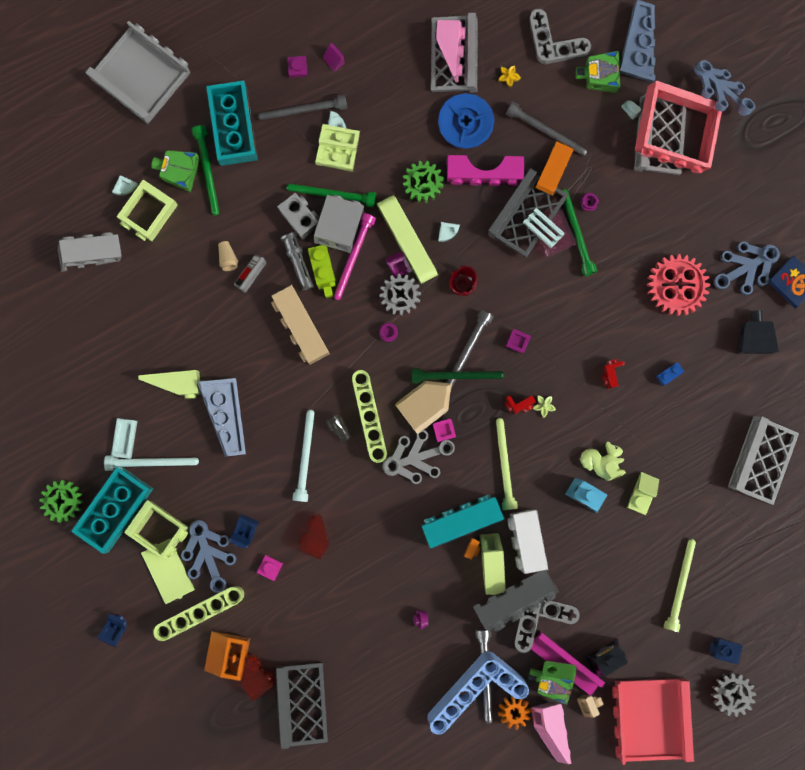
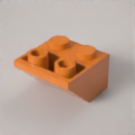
[204,631,250,681]

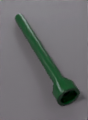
[412,368,505,384]

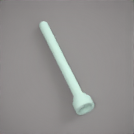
[292,410,314,502]
[104,455,199,471]

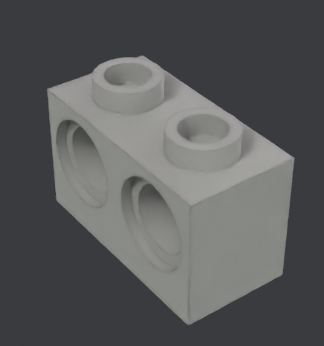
[277,193,319,240]

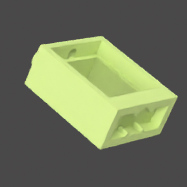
[117,180,178,241]
[124,500,189,560]

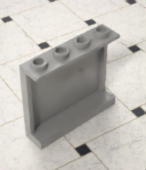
[86,21,190,124]

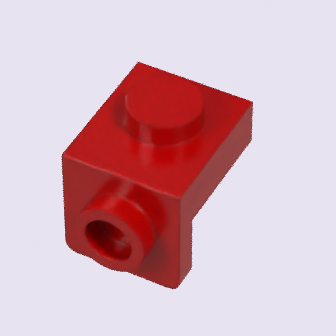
[602,359,625,389]
[504,395,536,415]

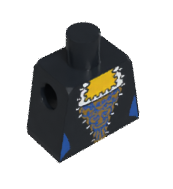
[586,639,629,677]

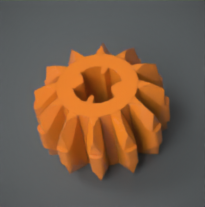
[498,695,532,730]

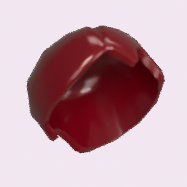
[449,265,478,296]

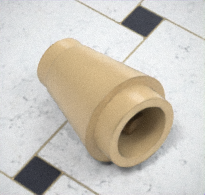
[218,241,238,271]

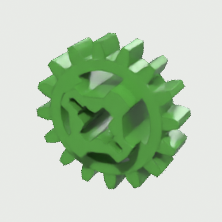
[403,161,444,203]
[39,480,84,522]

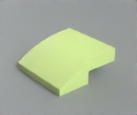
[315,124,360,172]

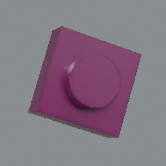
[287,56,308,78]
[506,329,531,354]

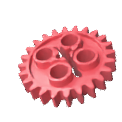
[647,254,710,316]

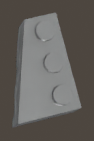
[58,232,122,272]

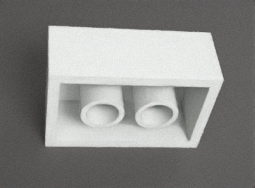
[507,509,548,574]

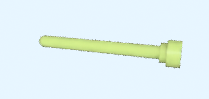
[496,418,518,510]
[664,539,696,632]

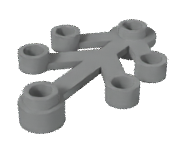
[382,430,455,484]

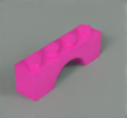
[447,155,524,186]

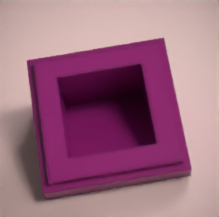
[323,43,345,71]
[385,251,412,279]

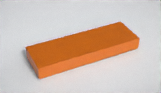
[536,141,574,196]

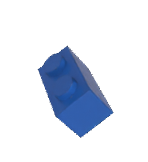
[656,362,684,386]

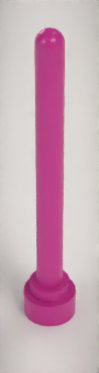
[334,213,376,300]

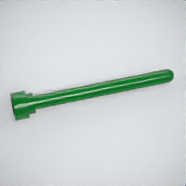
[191,125,219,216]
[286,184,376,208]
[561,189,598,276]

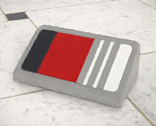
[234,255,266,293]

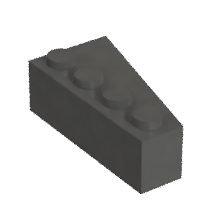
[473,570,559,632]

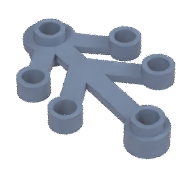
[694,60,755,116]
[713,242,780,296]
[181,520,237,593]

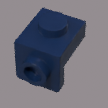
[229,514,259,549]
[98,614,127,648]

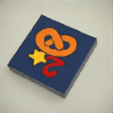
[768,255,805,308]

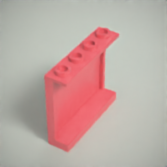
[612,678,694,765]

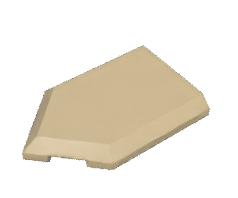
[395,381,452,434]

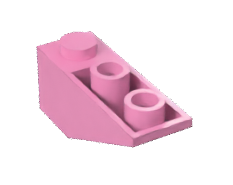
[436,20,465,82]
[531,702,571,764]

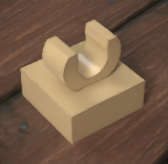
[577,695,603,718]

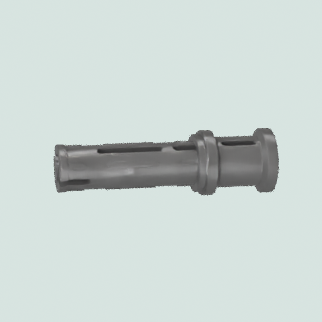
[280,232,314,291]

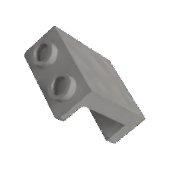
[314,195,364,253]

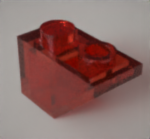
[299,514,330,560]
[241,653,274,702]

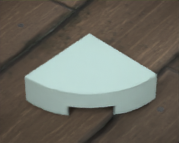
[621,100,642,120]
[328,111,346,128]
[112,175,138,195]
[438,222,460,242]

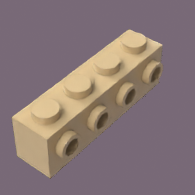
[271,285,330,365]

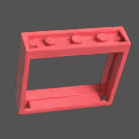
[635,81,722,173]

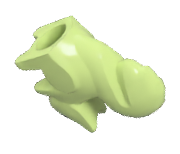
[580,442,626,481]

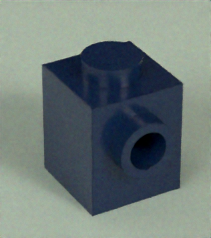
[709,637,743,665]

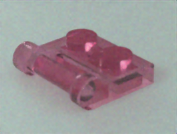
[532,210,577,258]

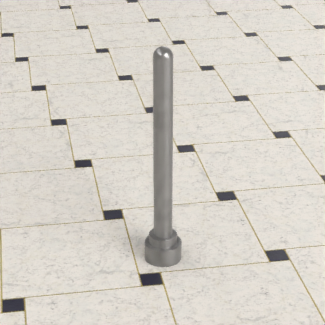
[258,94,347,120]
[505,101,587,156]
[446,310,494,386]
[475,628,493,724]

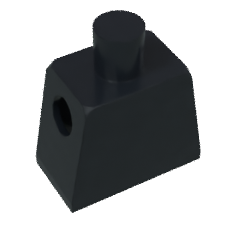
[737,310,779,354]

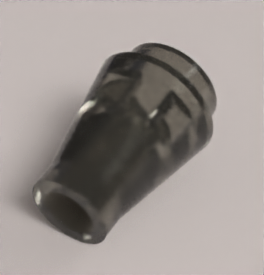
[325,413,351,443]

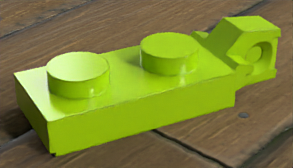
[308,245,336,298]

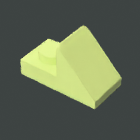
[627,472,659,515]

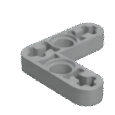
[529,9,591,64]
[515,601,580,653]

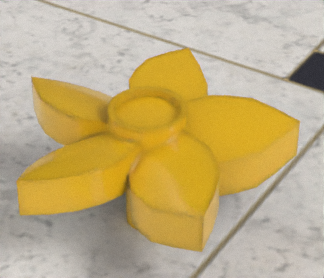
[498,66,521,88]

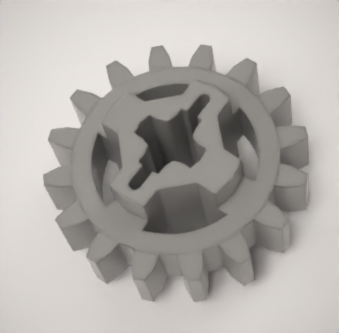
[380,274,421,316]
[711,672,756,717]

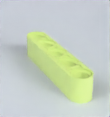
[377,195,438,284]
[352,370,387,463]
[154,586,244,641]

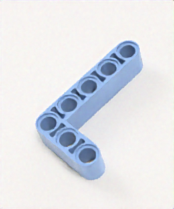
[427,652,529,734]

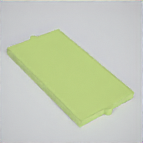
[141,538,195,604]

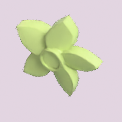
[533,396,556,418]

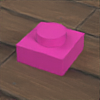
[433,419,456,442]
[257,555,283,581]

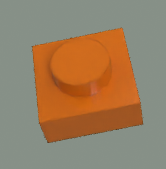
[464,538,481,560]

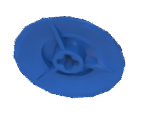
[438,93,494,149]

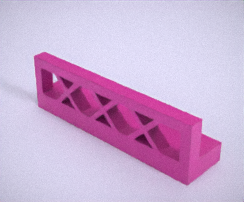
[528,631,605,696]

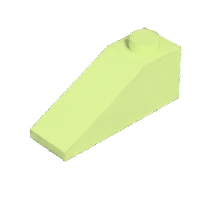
[138,370,201,399]

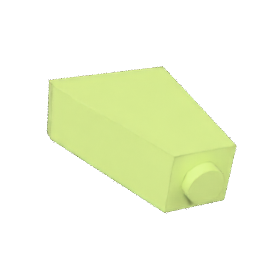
[480,533,506,595]

